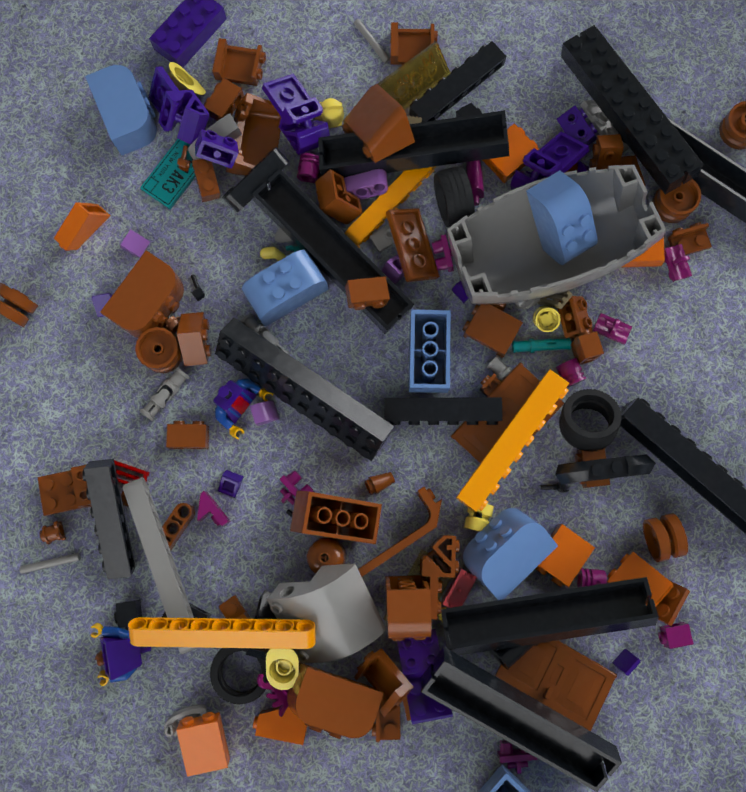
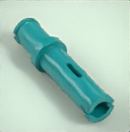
[512,338,571,353]

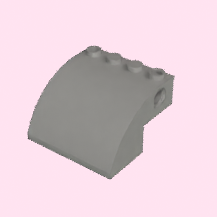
[267,564,386,663]

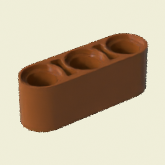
[162,503,195,551]

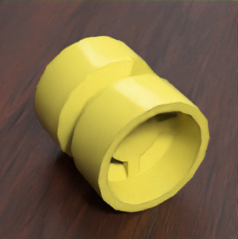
[532,306,561,332]
[463,504,494,532]

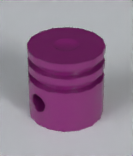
[297,153,320,183]
[556,358,587,388]
[577,568,607,588]

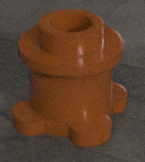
[40,521,66,545]

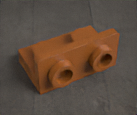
[668,222,712,255]
[656,580,690,627]
[372,698,400,742]

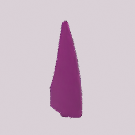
[466,160,484,206]

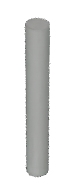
[354,19,390,64]
[19,553,80,574]

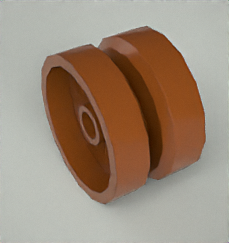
[719,101,746,150]
[652,179,701,223]
[0,282,38,328]
[135,327,183,374]
[643,513,688,562]

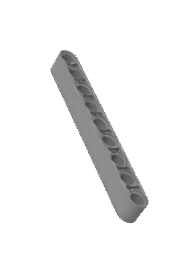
[123,477,200,654]

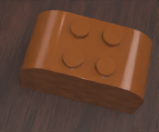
[100,250,184,338]
[290,491,382,544]
[385,575,431,641]
[287,662,384,739]

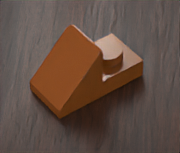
[218,595,251,619]

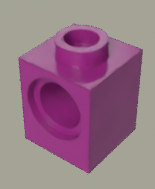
[658,622,694,649]

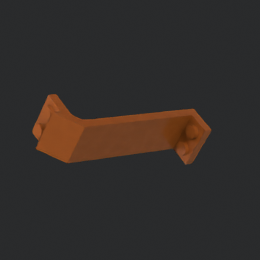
[358,487,442,577]

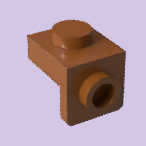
[479,373,501,397]

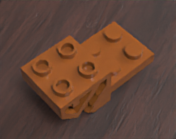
[37,464,91,516]
[420,535,460,619]

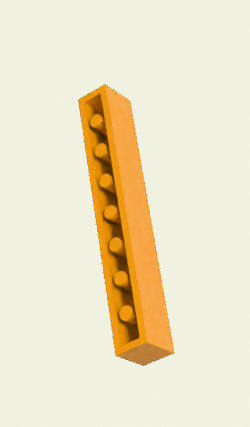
[456,369,569,512]

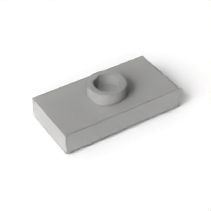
[369,225,395,253]

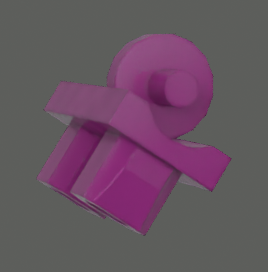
[432,234,454,272]
[664,244,692,282]
[592,313,632,345]
[280,471,315,506]
[497,739,537,774]

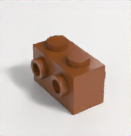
[589,134,624,170]
[557,296,593,338]

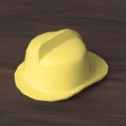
[168,62,206,95]
[315,98,344,128]
[266,649,299,690]

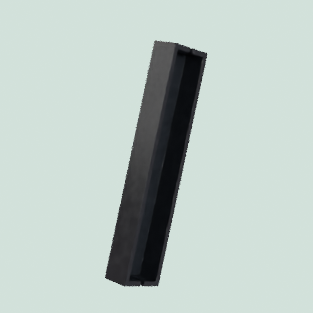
[561,25,704,195]
[318,110,509,178]
[618,118,746,223]
[252,169,414,334]
[215,318,394,461]
[620,398,746,534]
[441,577,659,656]
[421,647,622,792]

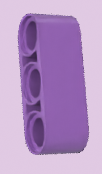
[344,169,388,200]

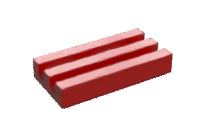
[114,460,150,484]

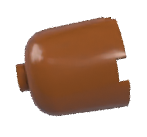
[307,537,346,574]

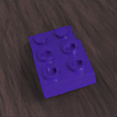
[148,66,210,144]
[262,73,330,155]
[510,131,589,190]
[397,629,453,724]

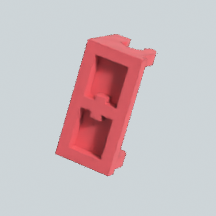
[441,568,476,608]

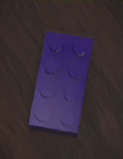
[149,0,227,68]

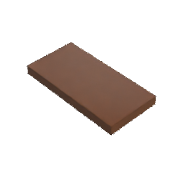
[386,208,440,282]

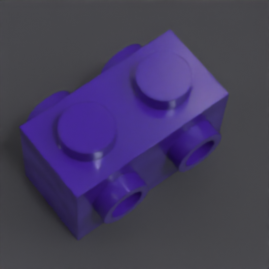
[556,105,598,145]
[195,129,239,169]

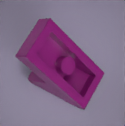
[197,491,231,527]

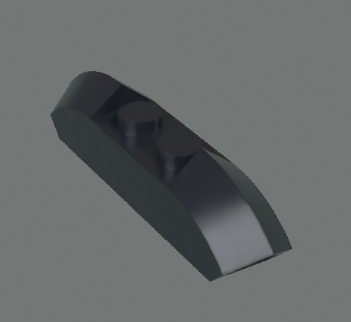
[555,454,656,484]

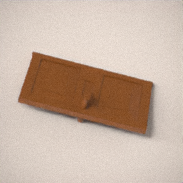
[451,362,564,463]
[495,640,617,731]

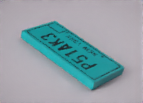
[140,139,195,210]

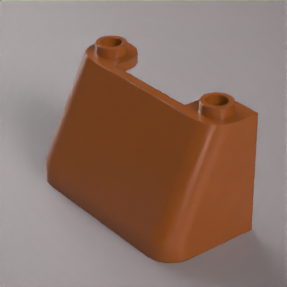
[342,84,415,163]
[225,93,281,176]

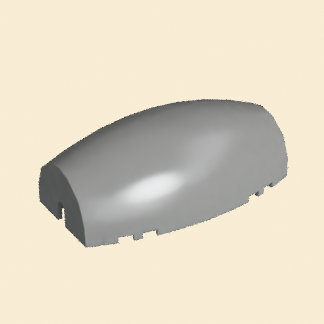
[447,165,666,304]

